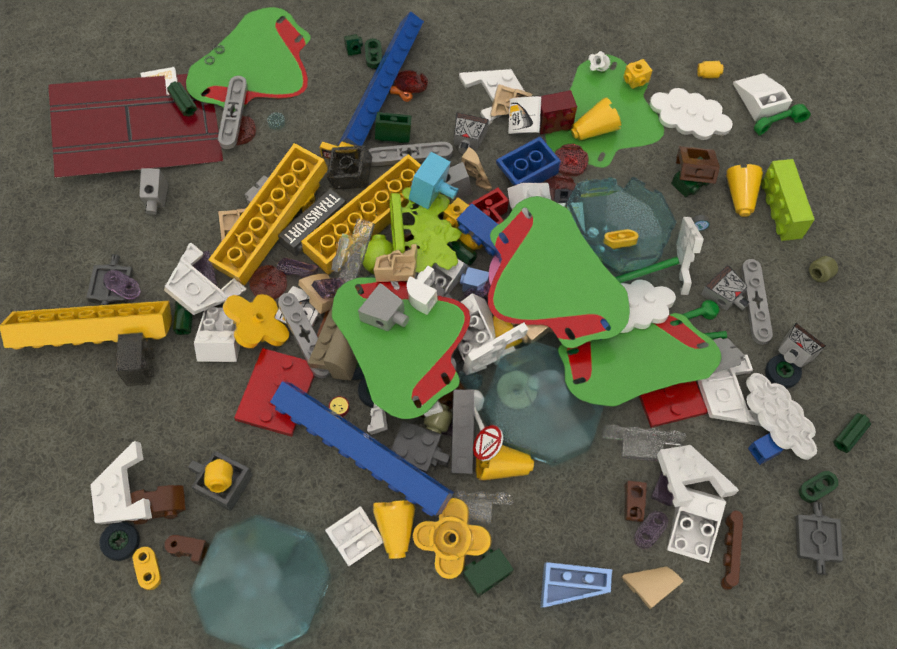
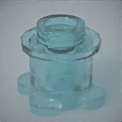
[458,370,483,390]

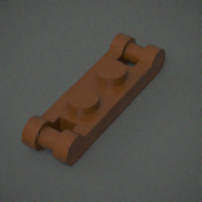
[721,511,743,590]

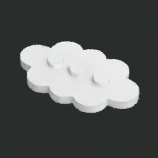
[650,88,733,140]
[621,280,676,333]
[746,373,817,460]

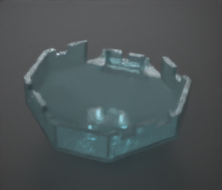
[564,177,677,274]
[482,342,604,467]
[190,514,332,649]

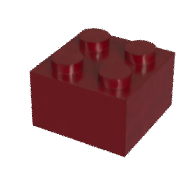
[539,90,577,135]

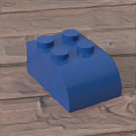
[496,137,561,186]

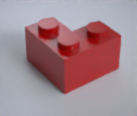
[468,188,509,224]

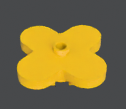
[223,294,289,348]
[413,498,492,579]

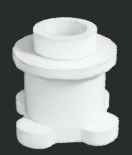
[589,51,610,72]

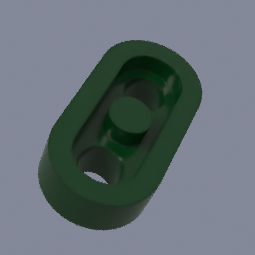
[365,38,382,69]
[799,471,838,503]

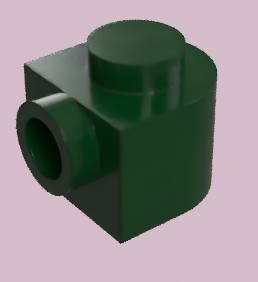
[344,34,363,56]

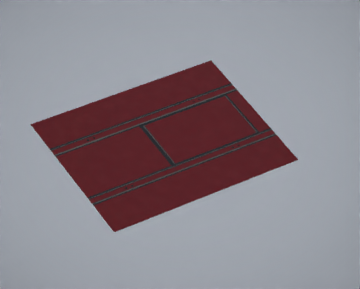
[48,74,223,178]

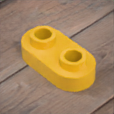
[603,229,639,249]
[133,547,161,590]

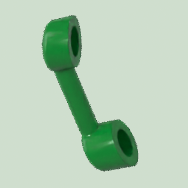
[754,104,811,136]
[670,300,719,326]

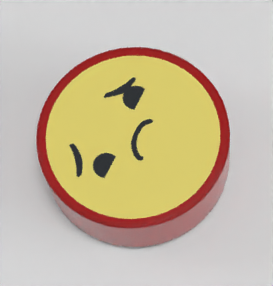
[329,396,350,417]

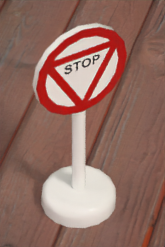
[473,390,503,461]

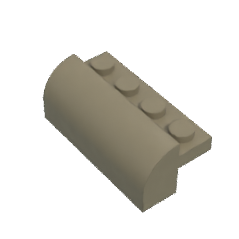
[308,304,358,381]

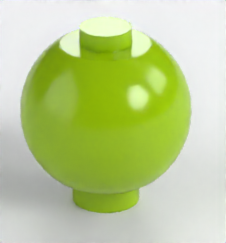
[361,234,393,275]

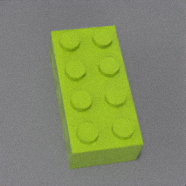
[761,159,815,241]

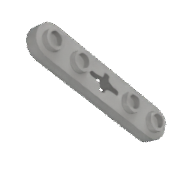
[218,76,247,149]
[366,142,453,166]
[741,259,773,345]
[278,293,330,378]

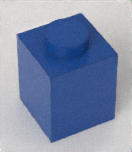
[748,433,784,465]

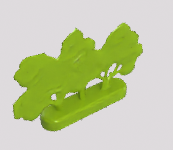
[390,187,462,273]

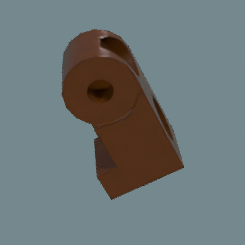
[624,481,647,522]
[164,535,209,566]

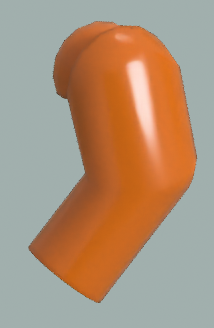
[390,86,413,102]

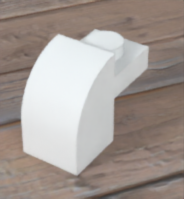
[407,266,438,315]

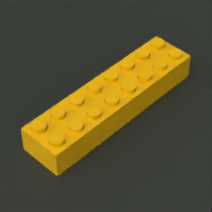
[209,143,328,286]
[301,154,421,275]
[0,301,173,349]

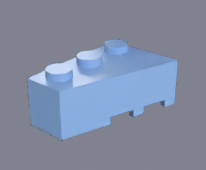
[541,562,612,608]

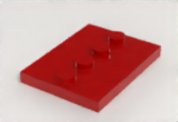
[234,348,315,437]
[639,381,708,428]

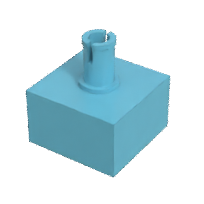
[409,152,459,209]

